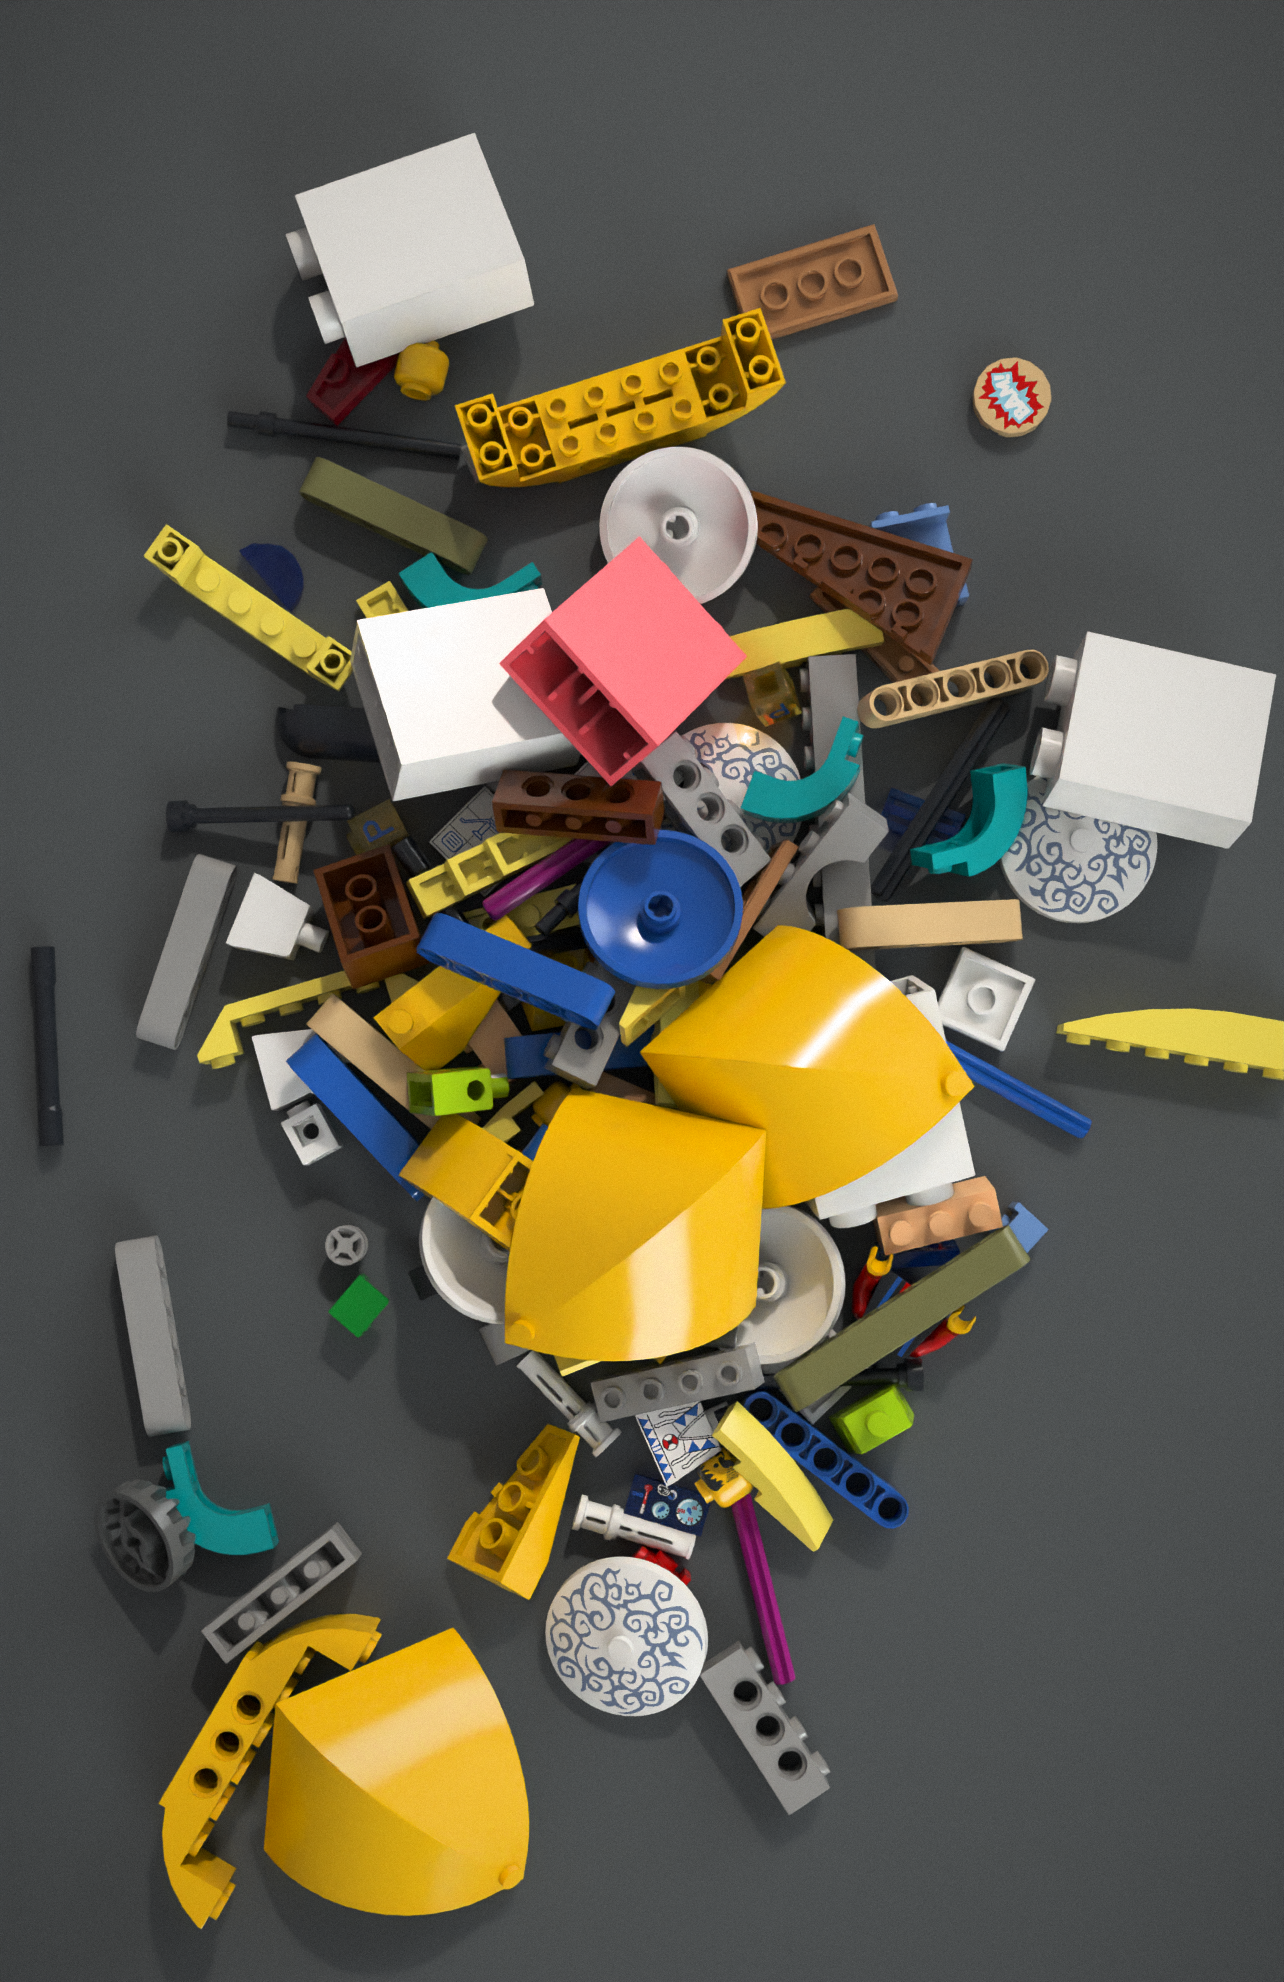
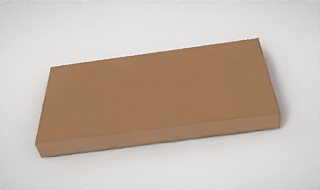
[727,224,898,340]

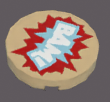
[972,358,1051,437]

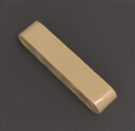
[857,650,1049,728]
[837,899,1023,951]
[306,993,481,1129]

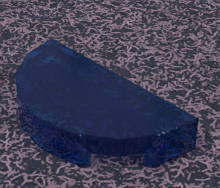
[239,543,304,613]

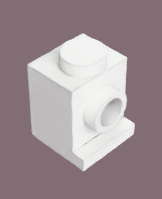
[281,1101,343,1166]

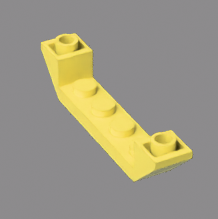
[144,524,353,692]
[197,970,418,1069]

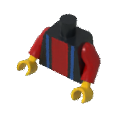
[852,1246,976,1369]

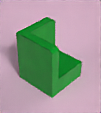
[328,1273,389,1338]

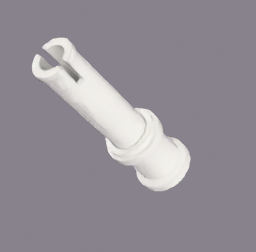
[516,1350,622,1457]
[571,1494,696,1560]

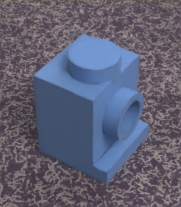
[989,1202,1049,1253]

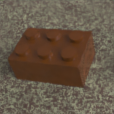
[313,844,430,990]

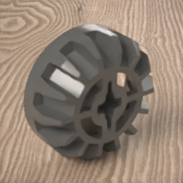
[94,1479,196,1592]

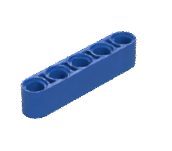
[416,913,615,1030]
[504,1024,655,1079]
[286,1033,425,1202]
[742,1390,909,1529]

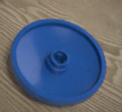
[578,830,743,989]

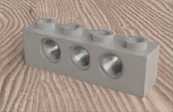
[631,731,771,887]
[544,959,636,1089]
[591,1342,765,1423]
[201,1522,362,1664]
[700,1640,831,1815]

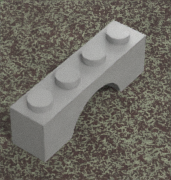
[753,792,889,937]

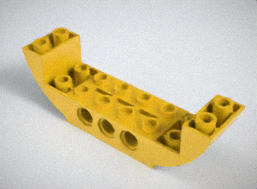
[455,308,786,487]
[398,1114,666,1364]
[158,1614,382,1929]

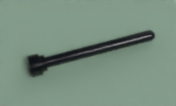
[166,800,356,832]
[748,1358,924,1392]

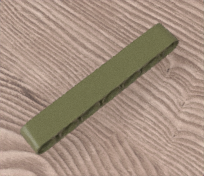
[773,1224,1031,1412]

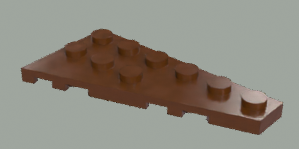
[749,490,973,665]

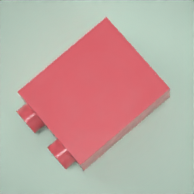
[499,536,747,786]

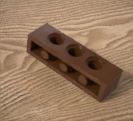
[492,770,665,845]

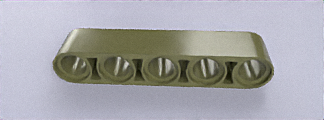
[299,457,488,575]

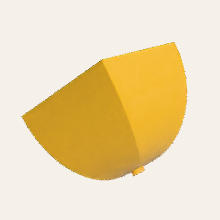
[640,925,975,1209]
[505,1088,766,1361]
[264,1627,529,1916]

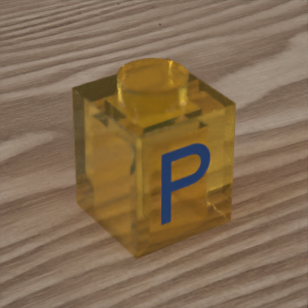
[743,661,802,727]
[346,799,409,855]

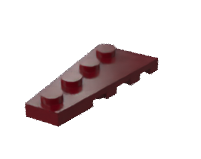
[306,337,399,426]

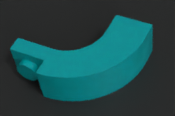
[399,552,543,609]
[740,716,864,824]
[910,763,1028,877]
[163,1441,279,1555]

